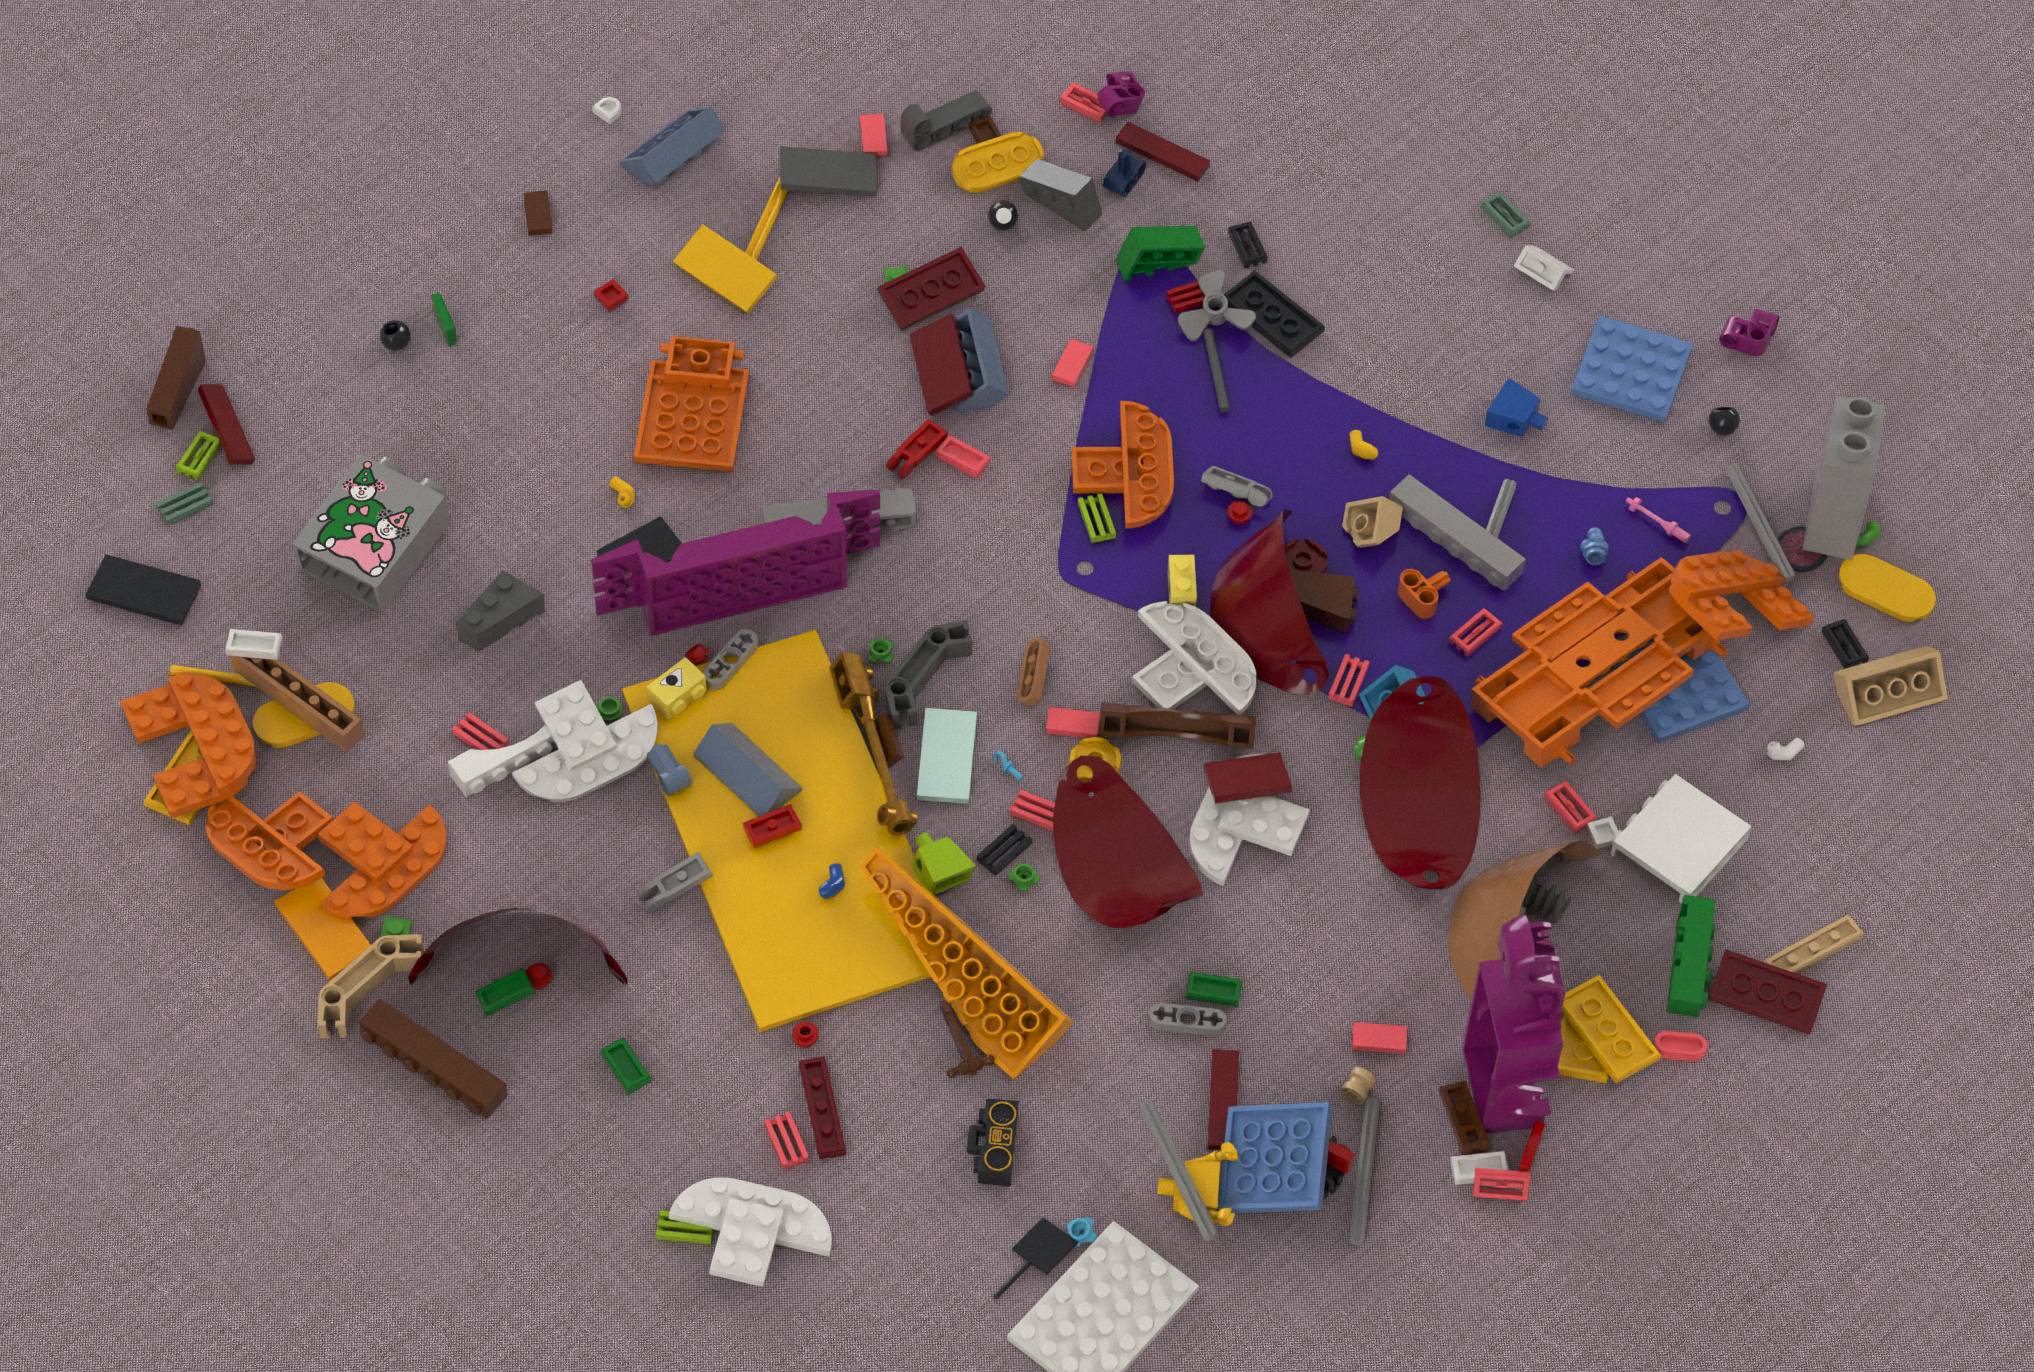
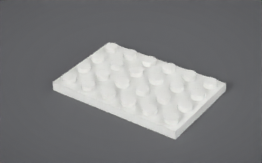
[1007,1221,1199,1372]

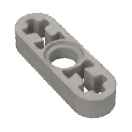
[704,629,758,690]
[1149,1003,1227,1036]

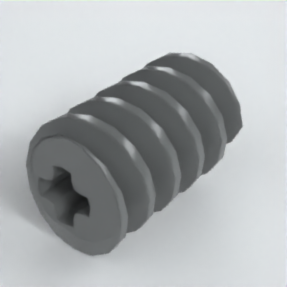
[1524,875,1571,923]

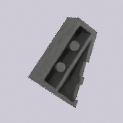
[1020,159,1103,231]
[456,570,545,652]

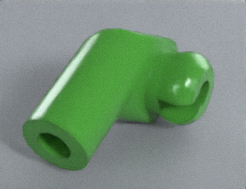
[1856,521,1881,547]

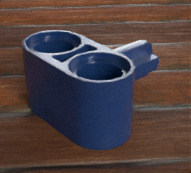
[1103,149,1147,198]

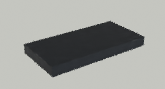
[1223,270,1325,358]
[86,554,201,625]

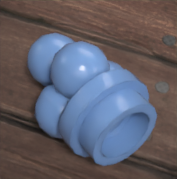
[1580,527,1609,565]

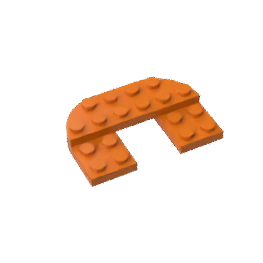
[1669,550,1815,641]
[120,673,257,819]

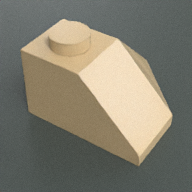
[1342,496,1403,548]

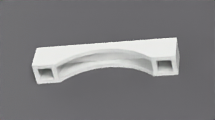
[448,725,557,797]

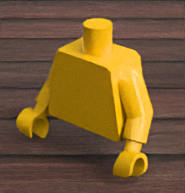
[1157,1142,1238,1226]

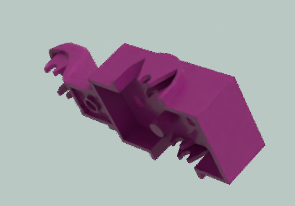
[1462,914,1565,1134]

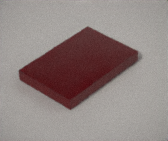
[1204,752,1292,804]

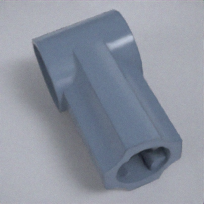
[647,744,692,796]

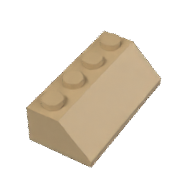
[1834,645,1948,726]

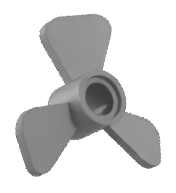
[1178,270,1256,341]

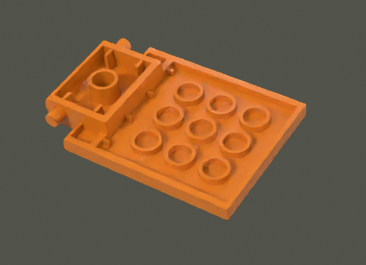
[634,336,749,472]

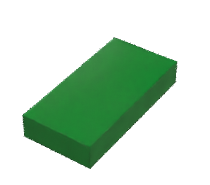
[431,293,457,346]
[475,968,535,1016]
[1185,971,1242,1007]
[600,1037,651,1095]

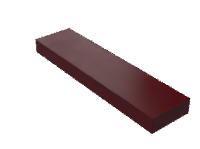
[1115,122,1210,182]
[198,384,255,465]
[1207,1049,1239,1150]
[798,1056,846,1160]

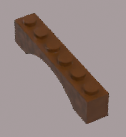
[1098,703,1256,749]

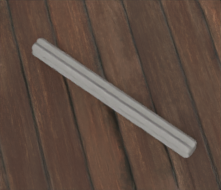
[1726,464,1796,583]
[1349,1098,1380,1246]
[1139,1100,1218,1242]

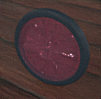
[1778,526,1827,572]

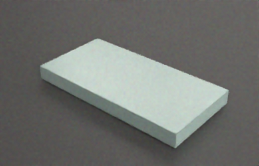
[917,708,977,804]

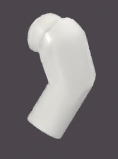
[1767,737,1805,761]

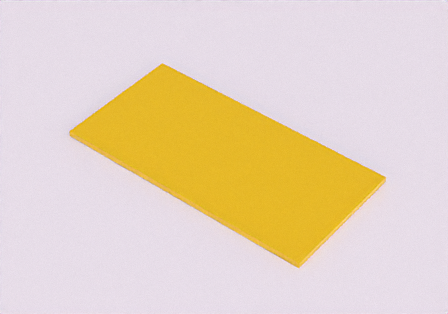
[622,630,931,1032]

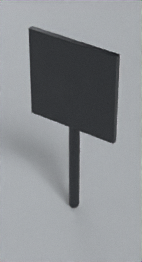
[993,1217,1078,1299]

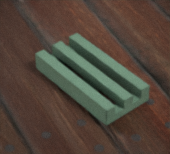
[1481,192,1531,238]
[156,482,214,526]

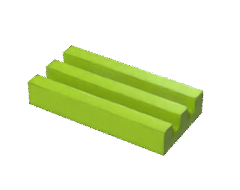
[175,431,222,481]
[1078,493,1116,543]
[656,1210,713,1244]

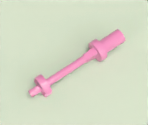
[1626,497,1691,543]

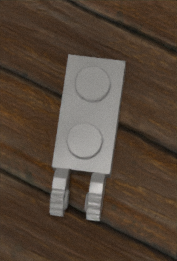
[1201,466,1273,507]
[637,853,713,912]

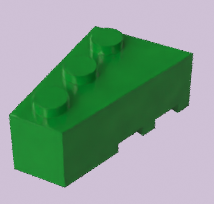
[1115,225,1206,281]

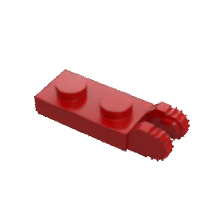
[885,419,948,479]

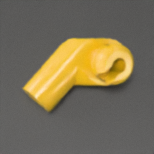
[1349,430,1378,460]
[609,476,635,508]

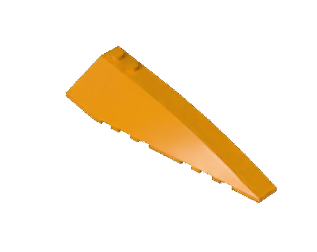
[859,846,1074,1080]

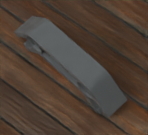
[885,620,972,729]

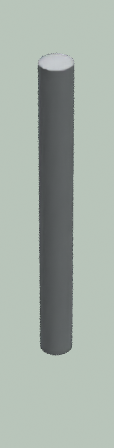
[1203,329,1230,413]

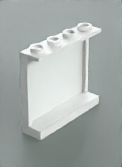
[1610,774,1752,904]

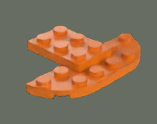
[1071,401,1174,529]
[205,791,333,890]
[318,801,447,919]

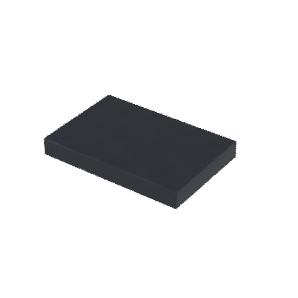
[596,516,682,589]

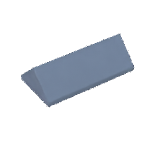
[693,723,802,816]

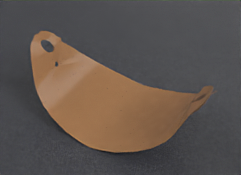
[1448,840,1602,1000]

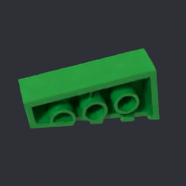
[1666,895,1716,1017]

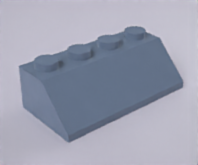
[619,106,726,185]
[952,307,1009,412]

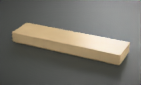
[1763,914,1864,974]

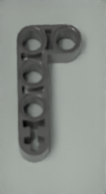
[901,91,992,151]

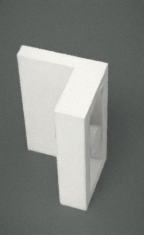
[1514,245,1574,291]

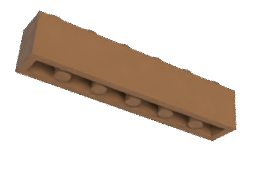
[230,656,364,753]

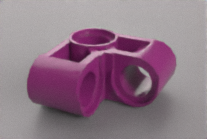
[1097,71,1145,117]
[1719,308,1780,356]

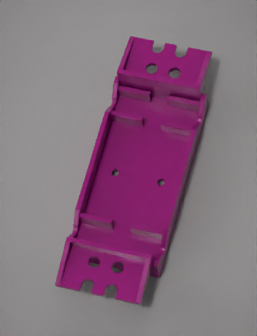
[591,490,880,636]

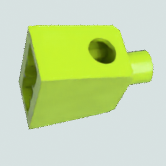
[912,832,975,895]

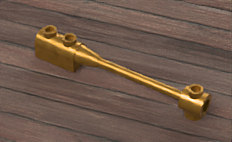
[829,652,917,835]

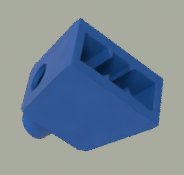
[1485,378,1548,437]

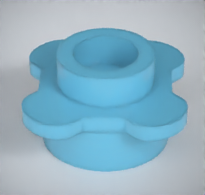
[1067,1217,1097,1247]

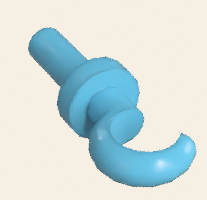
[993,751,1024,781]

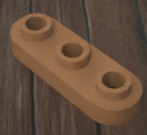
[1017,637,1050,707]

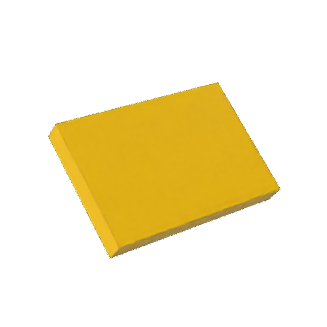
[1558,1013,1608,1083]

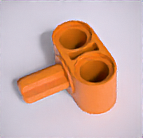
[1398,569,1451,619]

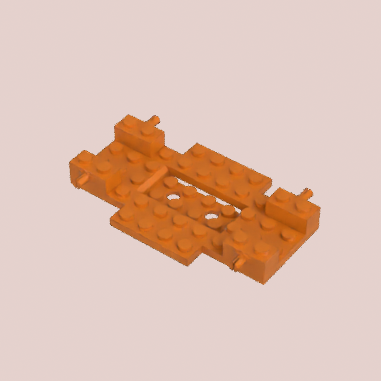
[1472,557,1729,768]

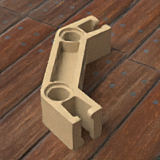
[318,934,423,1039]

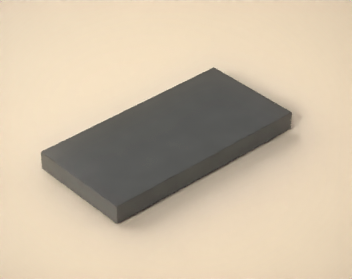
[779,146,877,197]

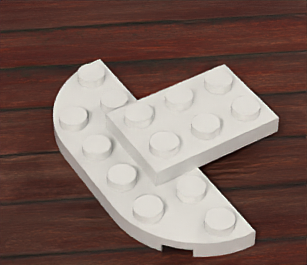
[1132,601,1256,715]
[512,680,658,802]
[1189,754,1310,886]
[669,1177,832,1287]

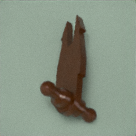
[940,1000,995,1078]

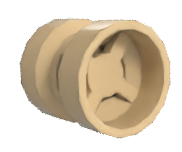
[1340,1067,1376,1105]

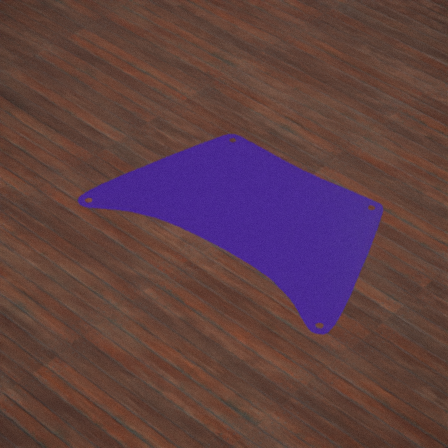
[1058,266,1747,747]

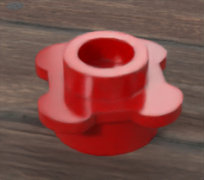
[684,643,711,666]

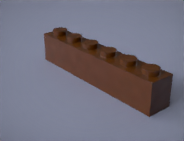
[358,999,508,1119]

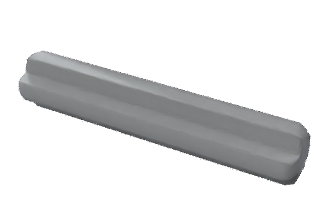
[1486,479,1516,538]

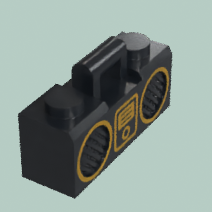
[966,1099,1019,1186]

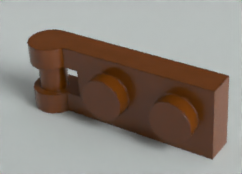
[1439,1081,1490,1155]

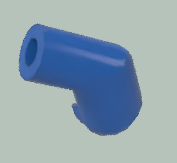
[819,863,845,899]

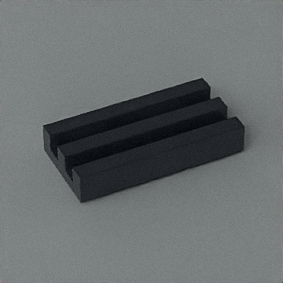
[1228,221,1268,268]
[1821,619,1869,669]
[977,824,1032,876]

